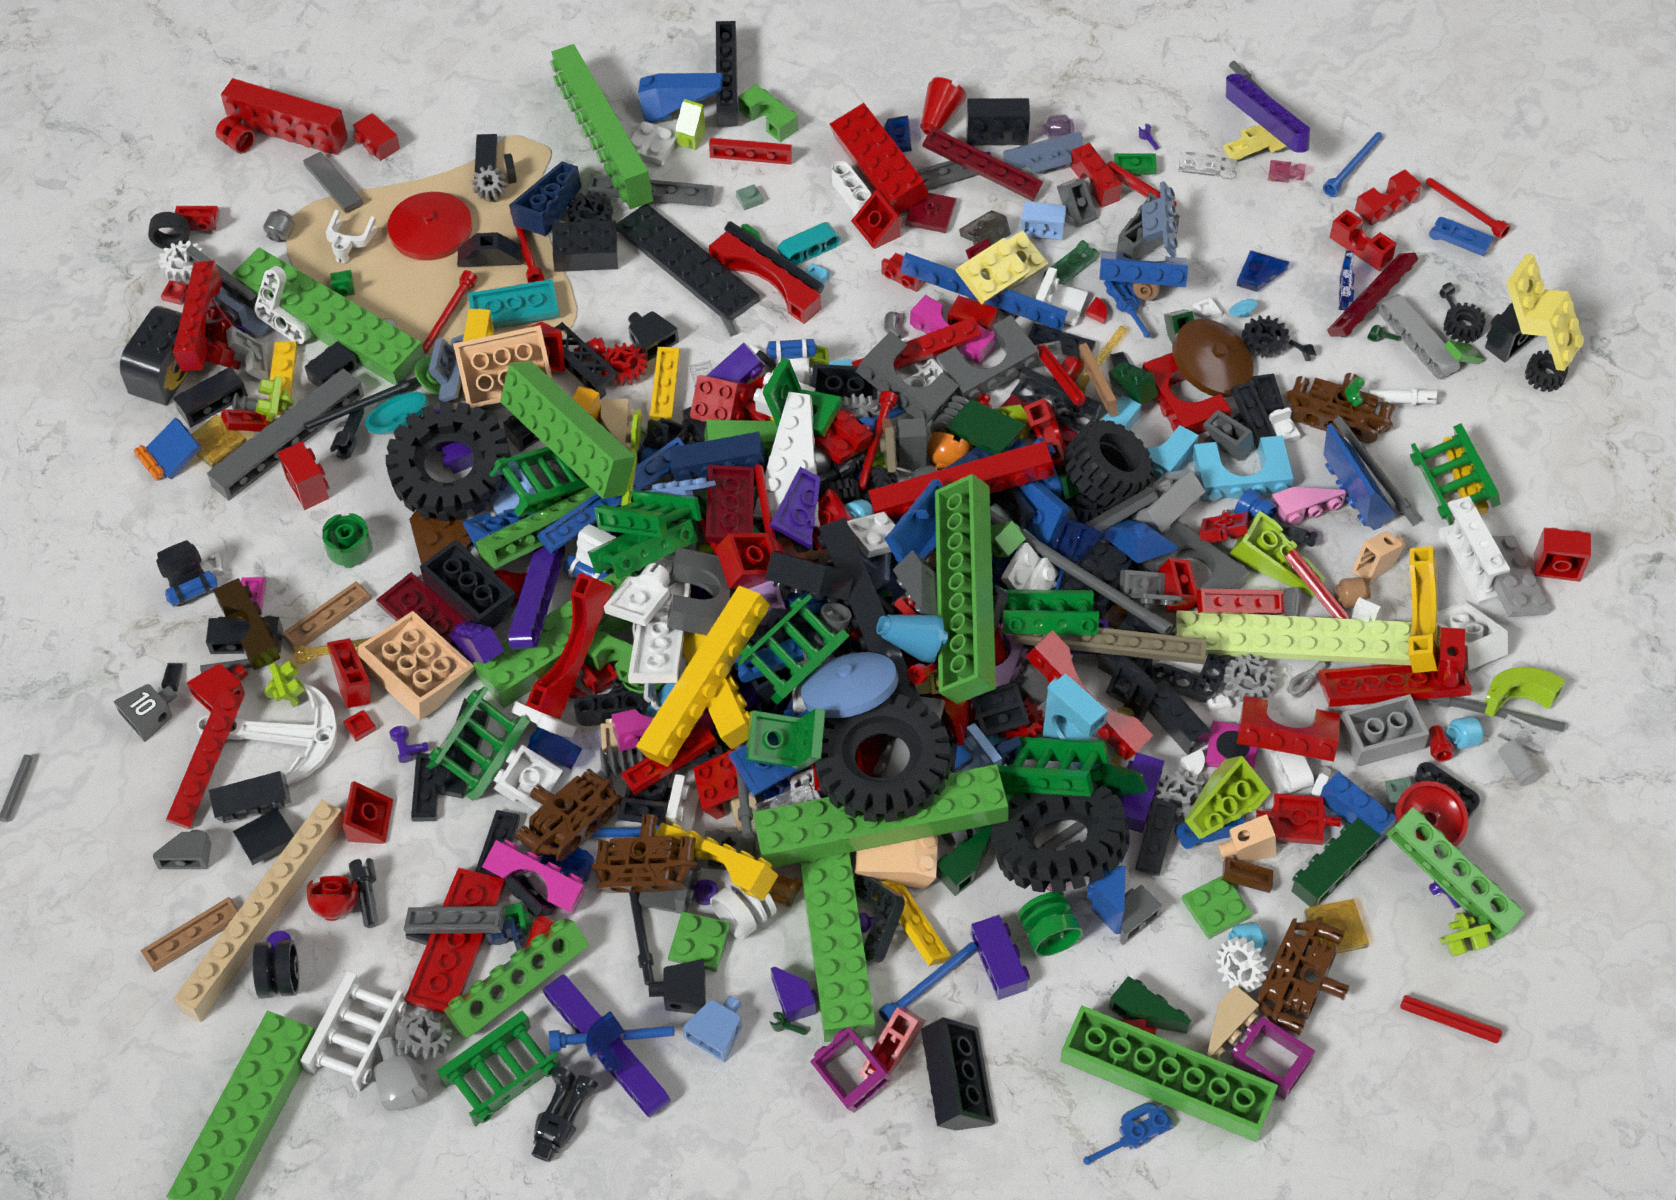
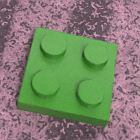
[1182,876,1252,940]
[668,911,731,972]

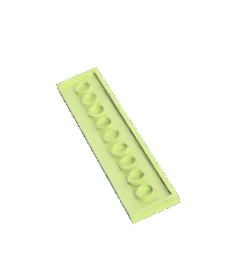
[1176,610,1412,666]

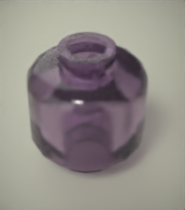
[1043,114,1074,139]

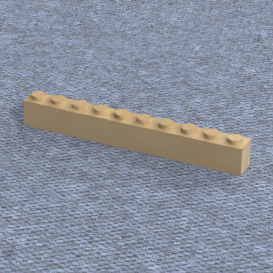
[173,799,344,1022]

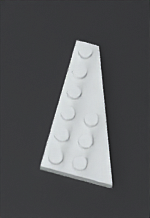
[753,392,820,529]

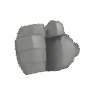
[374,1037,429,1111]

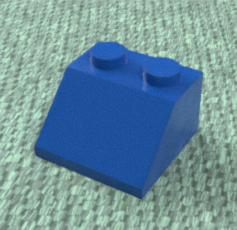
[1087,866,1126,934]

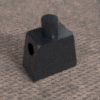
[628,311,679,362]
[648,959,706,1014]

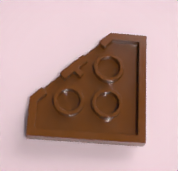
[409,509,473,564]

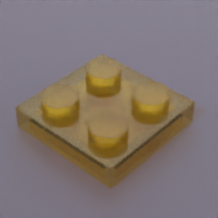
[192,414,247,468]
[1304,899,1369,954]

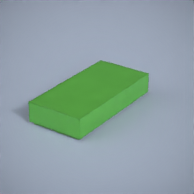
[1444,340,1484,364]

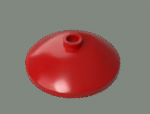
[1395,781,1468,854]

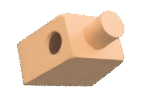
[1352,531,1406,585]
[1217,814,1277,863]

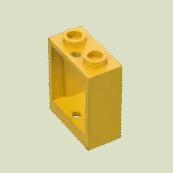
[463,309,495,342]

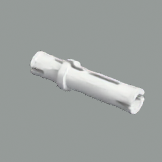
[1368,388,1437,406]

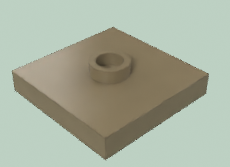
[880,418,897,472]

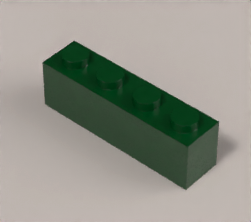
[1291,818,1381,910]

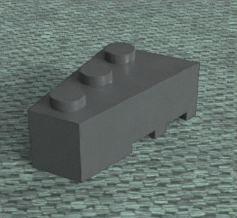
[1117,192,1180,260]
[894,418,927,478]

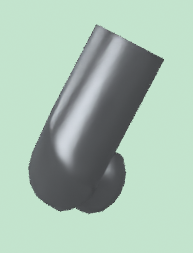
[884,311,904,339]

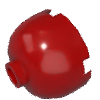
[307,875,358,921]

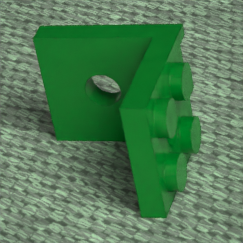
[762,358,843,437]
[745,708,825,770]

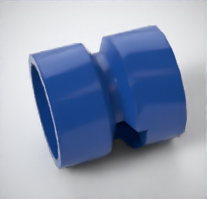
[1234,488,1278,521]

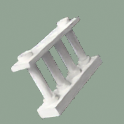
[1438,496,1510,606]
[300,972,407,1091]

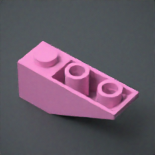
[1271,487,1346,526]

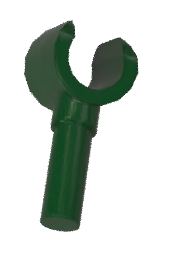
[1367,325,1400,342]
[770,1012,806,1035]

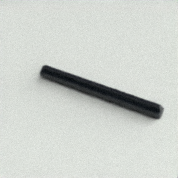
[724,221,824,294]

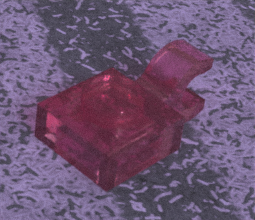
[1268,160,1306,183]

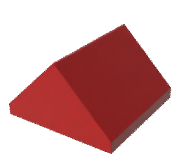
[851,189,901,249]
[528,321,565,372]
[342,781,394,844]

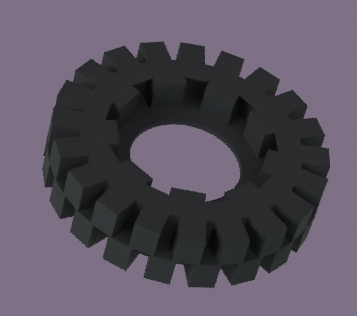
[385,402,511,521]
[815,694,951,823]
[991,782,1130,893]

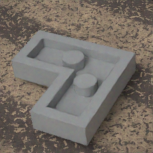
[226,326,269,380]

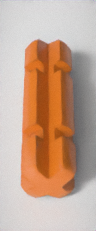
[134,445,165,481]

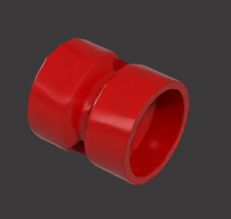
[215,116,255,154]

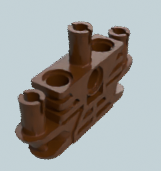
[1286,373,1395,443]
[516,768,622,861]
[591,814,698,893]
[1256,917,1350,1036]

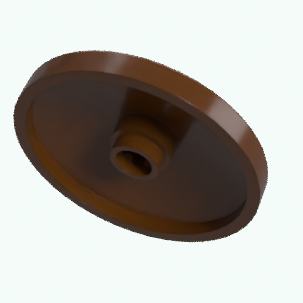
[1172,319,1254,398]

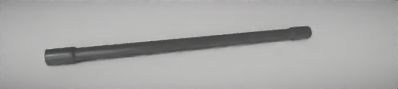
[990,510,1173,635]

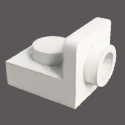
[1269,407,1301,445]
[1351,597,1381,622]

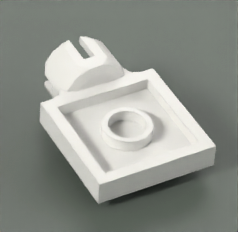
[604,563,670,627]

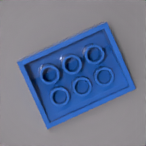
[1323,424,1397,530]

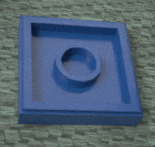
[146,417,202,479]

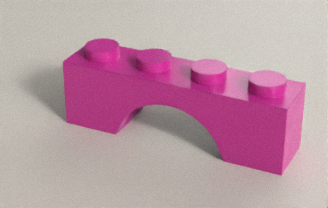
[910,295,996,365]
[611,707,714,751]
[482,840,587,914]

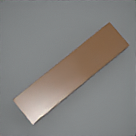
[1079,343,1119,417]
[281,581,371,653]
[140,897,239,973]

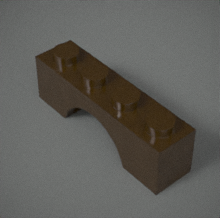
[213,578,281,671]

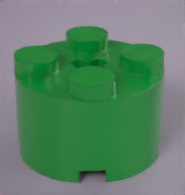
[322,513,373,568]

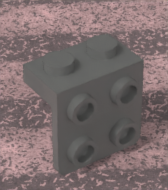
[1119,570,1183,605]
[639,857,701,914]

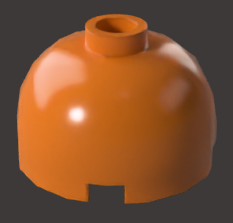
[927,432,973,471]

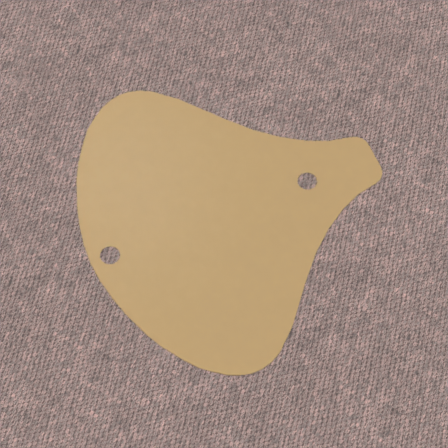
[286,135,577,355]

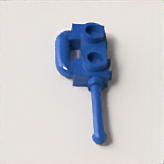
[1104,280,1150,338]
[1083,1103,1174,1165]

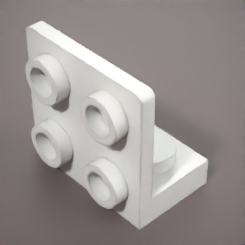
[1036,267,1088,326]

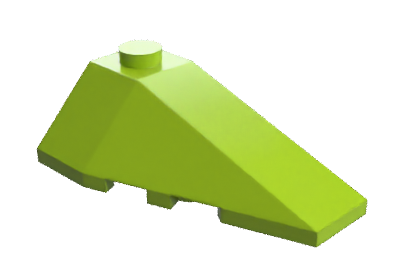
[1229,510,1326,597]
[1184,756,1271,839]

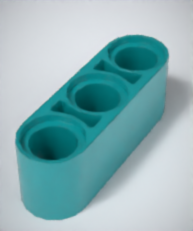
[777,222,841,266]

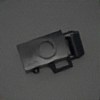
[1276,521,1319,547]

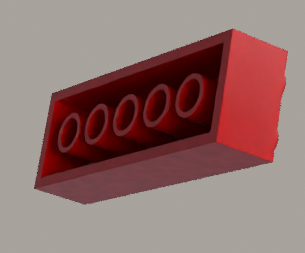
[220,78,348,155]
[829,103,929,214]

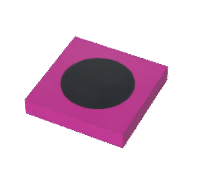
[1205,721,1258,770]

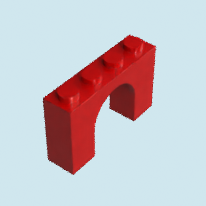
[1142,352,1231,435]
[1237,695,1340,762]

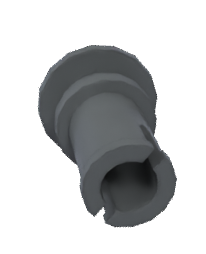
[232,393,267,411]

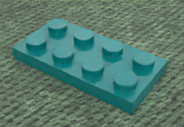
[468,279,560,328]

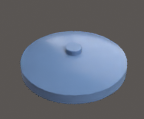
[801,652,898,718]

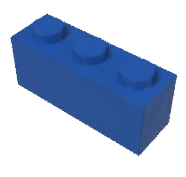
[1320,771,1395,843]

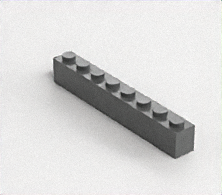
[207,368,364,501]

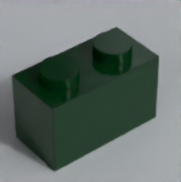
[1108,361,1158,407]

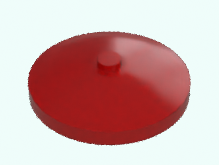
[387,191,472,260]

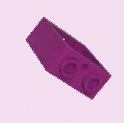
[1231,1016,1315,1100]
[810,1027,893,1113]

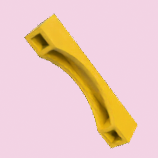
[1408,546,1438,673]
[655,822,778,901]

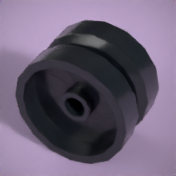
[253,940,299,999]

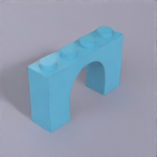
[1102,395,1199,479]
[1192,436,1294,501]
[1042,674,1108,770]

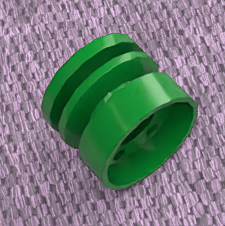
[1017,892,1083,957]

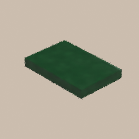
[945,399,1027,455]

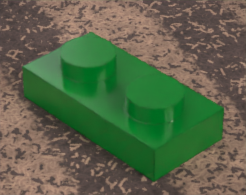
[1114,153,1157,174]

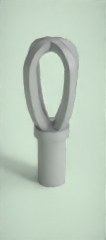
[1287,661,1327,698]

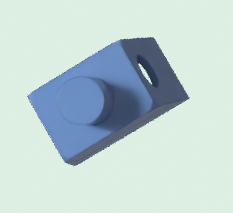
[683,996,742,1063]

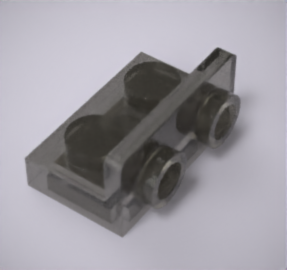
[959,210,1011,245]

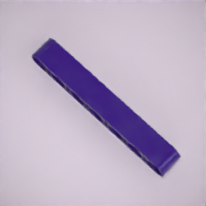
[1226,74,1310,153]
[509,545,565,650]
[542,974,671,1118]

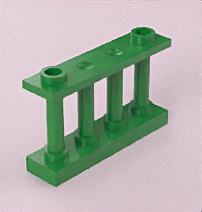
[1410,423,1501,526]
[490,447,590,517]
[594,490,702,538]
[587,519,698,579]
[1002,589,1099,635]
[737,594,849,705]
[426,686,530,801]
[998,737,1109,797]
[436,1010,561,1126]

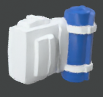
[766,338,817,386]
[563,524,616,580]

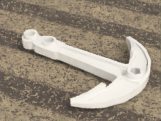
[197,683,338,785]

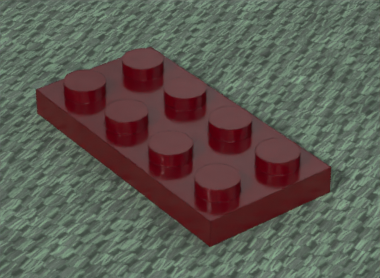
[705,465,754,543]
[376,572,467,647]

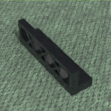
[555,322,618,400]
[1011,367,1102,431]
[435,698,490,799]

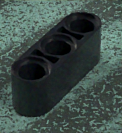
[573,691,644,726]

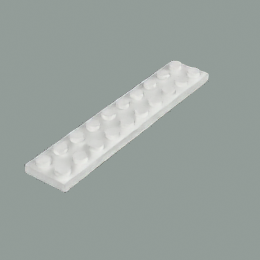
[628,522,700,684]

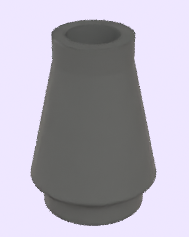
[1283,588,1305,616]

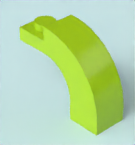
[1484,667,1566,717]

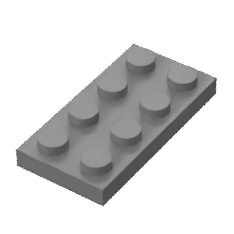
[1492,535,1551,617]

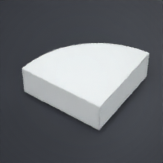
[1192,297,1222,319]
[201,552,224,576]
[1203,688,1233,712]
[1180,749,1205,777]
[1311,766,1331,797]

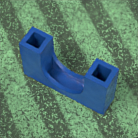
[1099,251,1188,287]

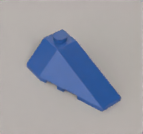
[638,73,723,123]
[463,509,536,553]
[1099,519,1178,563]

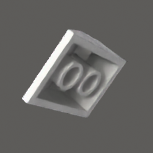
[1438,601,1508,670]

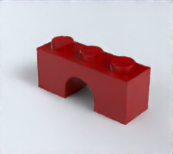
[1070,143,1122,208]
[1355,169,1422,226]
[1329,209,1397,271]
[1024,398,1066,467]

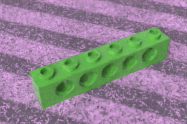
[476,487,596,569]
[1386,807,1525,940]
[444,918,590,1039]

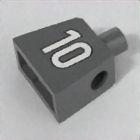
[113,684,177,742]

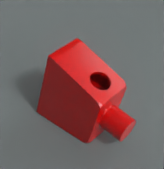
[1437,627,1465,687]
[186,664,248,713]

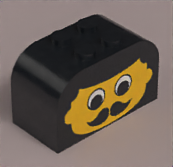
[120,306,209,406]

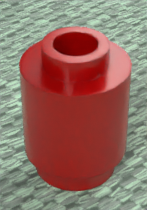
[1054,356,1084,382]

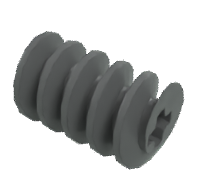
[930,396,969,439]
[600,747,647,778]

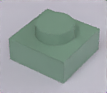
[736,184,763,210]
[1385,777,1412,803]

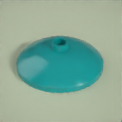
[365,392,428,435]

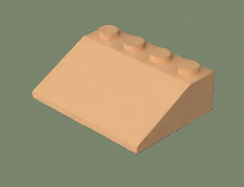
[453,325,553,408]
[358,611,475,721]
[855,835,938,890]

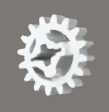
[158,241,205,282]
[1216,937,1268,993]

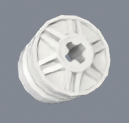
[710,882,777,940]

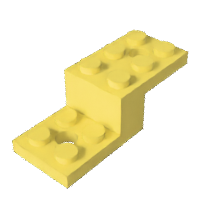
[955,230,1048,305]
[1506,254,1584,371]

